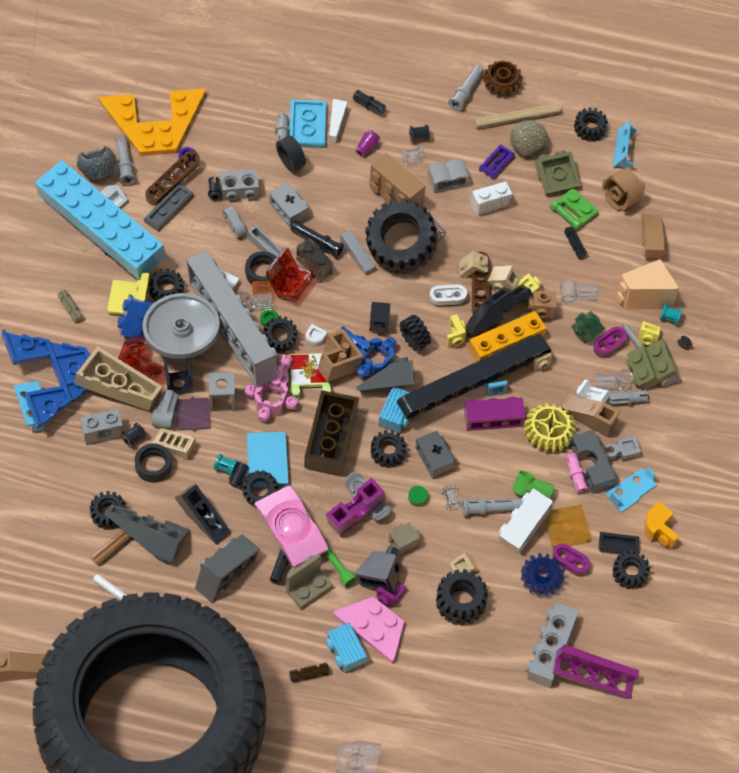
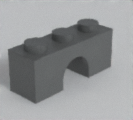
[570,430,617,494]

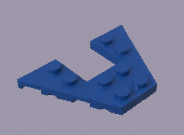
[1,330,90,429]

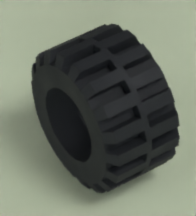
[436,569,488,625]

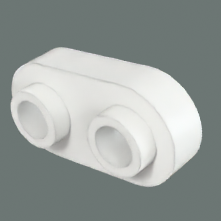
[429,284,467,305]

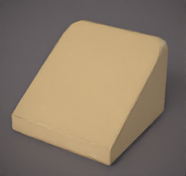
[449,552,479,573]

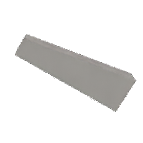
[246,225,288,265]
[340,229,375,276]

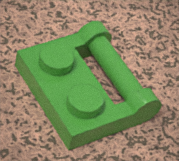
[550,188,599,231]

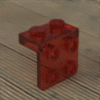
[266,248,315,302]

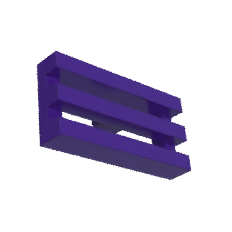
[479,144,515,180]

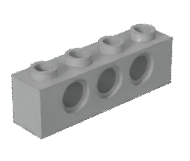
[526,602,579,688]

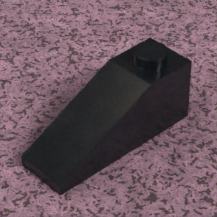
[175,484,231,544]

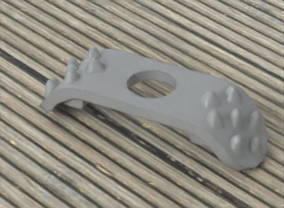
[345,472,392,521]

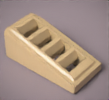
[152,428,196,460]

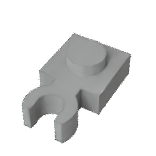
[604,436,641,460]

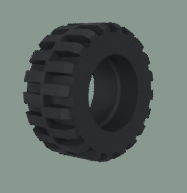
[365,199,438,274]

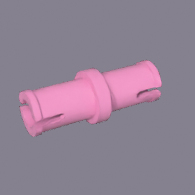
[565,453,588,494]

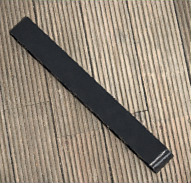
[396,334,552,419]

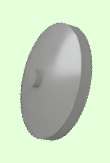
[143,293,220,359]

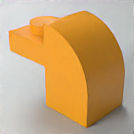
[644,501,679,549]

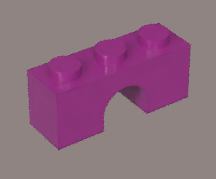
[326,478,386,537]

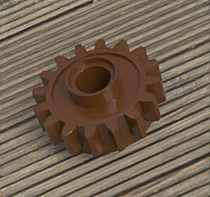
[483,60,523,97]

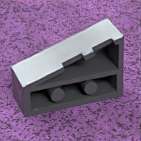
[195,534,260,603]

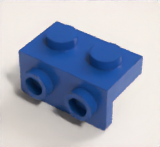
[117,294,152,340]

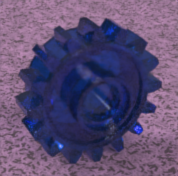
[521,553,565,597]

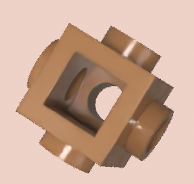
[527,291,557,319]

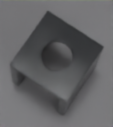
[163,358,193,395]

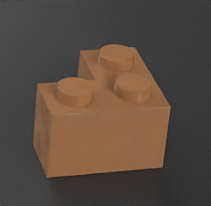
[317,329,364,382]

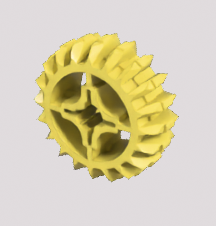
[524,402,576,453]

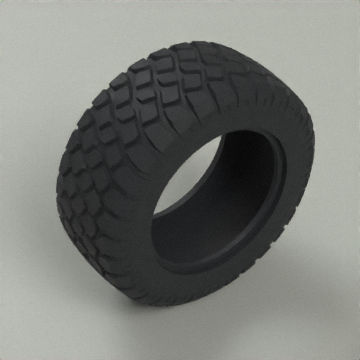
[33,592,266,773]

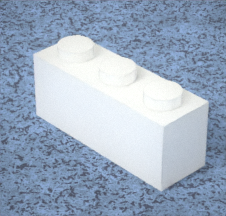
[499,489,553,554]

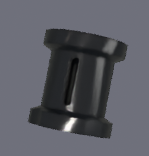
[409,124,430,142]
[121,423,147,448]

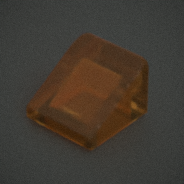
[252,281,272,305]

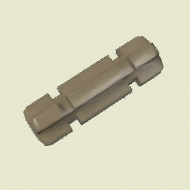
[58,290,83,323]

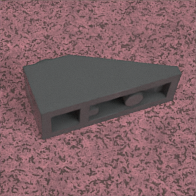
[357,357,416,391]

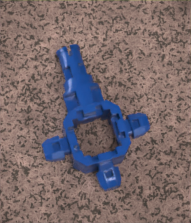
[338,326,397,379]

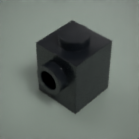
[369,302,391,333]

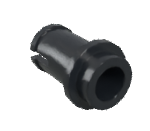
[208,177,222,201]
[228,461,249,488]

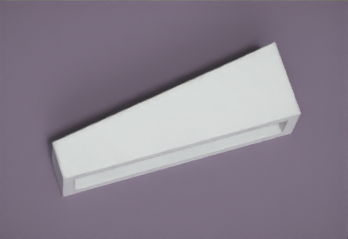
[329,99,347,143]

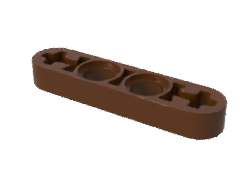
[145,151,200,205]
[471,251,489,314]

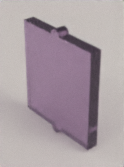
[177,397,210,432]

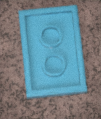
[289,100,326,148]
[247,432,288,488]

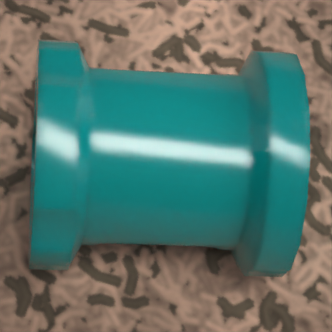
[660,304,683,325]
[214,454,238,476]

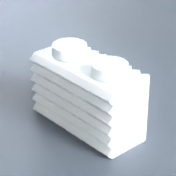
[470,181,512,216]

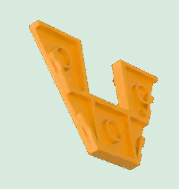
[98,88,206,156]

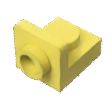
[517,273,543,303]

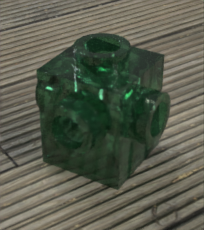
[571,311,605,343]

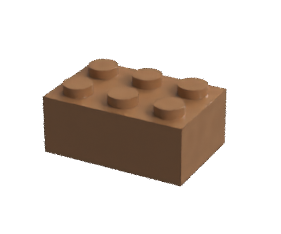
[370,153,425,206]

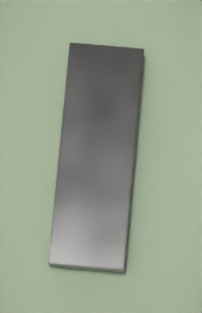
[144,183,193,232]

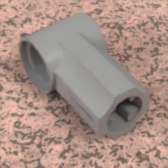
[152,390,178,429]

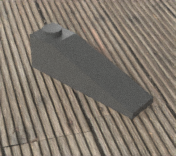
[105,505,190,563]

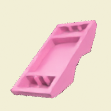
[254,486,328,567]

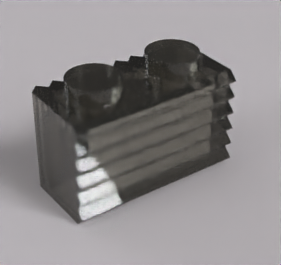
[296,238,333,283]

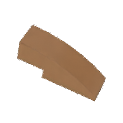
[642,214,665,258]

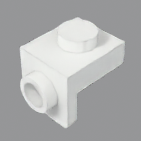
[576,379,610,403]

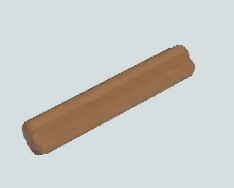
[91,530,131,565]

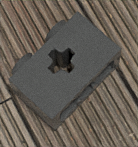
[415,431,456,479]

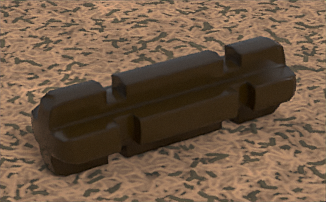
[289,663,329,682]

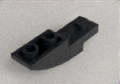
[465,285,533,337]

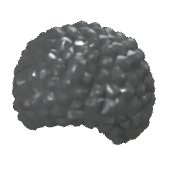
[77,146,116,180]

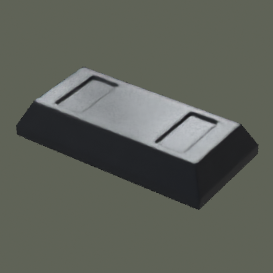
[598,532,639,554]

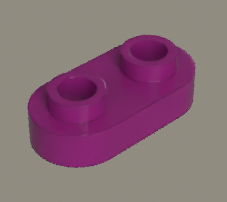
[593,327,627,356]
[552,544,590,575]

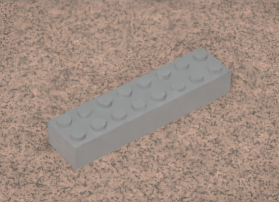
[186,251,279,387]

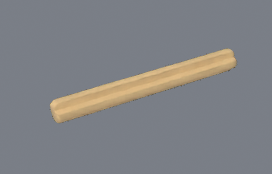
[475,103,561,129]

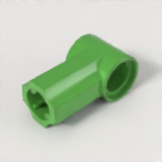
[512,471,554,499]

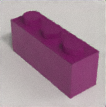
[464,397,526,431]

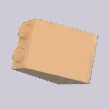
[616,259,679,309]

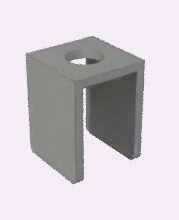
[209,372,235,411]

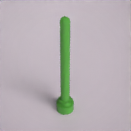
[324,540,357,588]

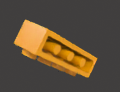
[468,311,547,362]

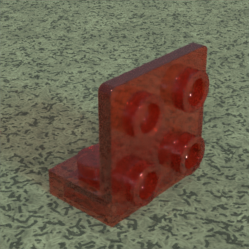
[118,335,164,378]

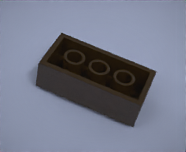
[304,390,359,475]

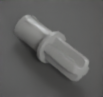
[609,390,648,405]

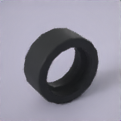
[276,135,306,172]
[245,251,281,288]
[134,443,172,483]

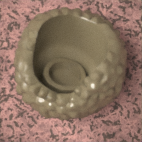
[510,120,549,156]

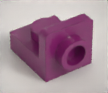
[376,582,407,608]

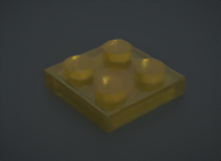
[544,504,592,549]

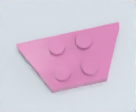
[333,597,404,663]

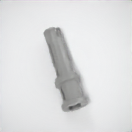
[448,65,484,111]
[115,135,136,186]
[462,498,522,516]

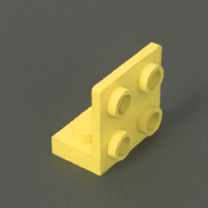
[107,273,150,315]

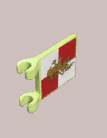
[290,353,331,400]

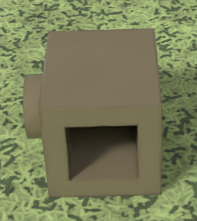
[389,522,421,557]

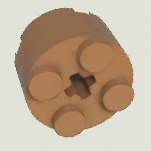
[602,167,645,211]

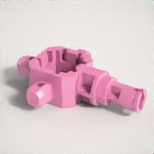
[244,354,298,422]

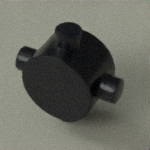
[677,336,692,349]

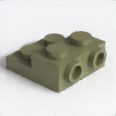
[534,150,581,195]
[626,339,678,390]

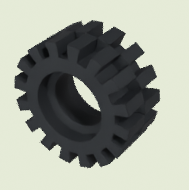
[574,107,608,142]
[149,268,184,301]
[399,314,431,351]
[263,316,298,353]
[371,430,406,468]
[242,470,278,506]
[90,491,126,530]
[612,550,650,589]

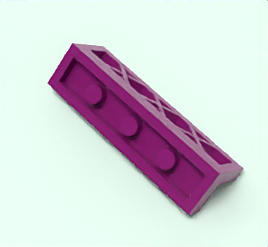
[552,644,639,699]

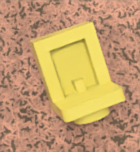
[446,314,466,347]
[637,321,661,346]

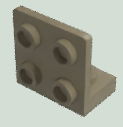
[286,554,333,610]

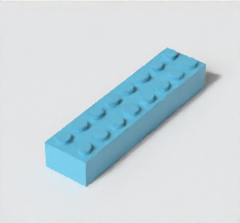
[35,160,166,280]

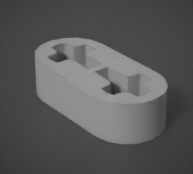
[222,206,246,238]

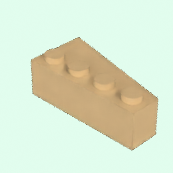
[74,346,162,411]

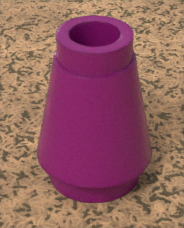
[355,130,380,157]

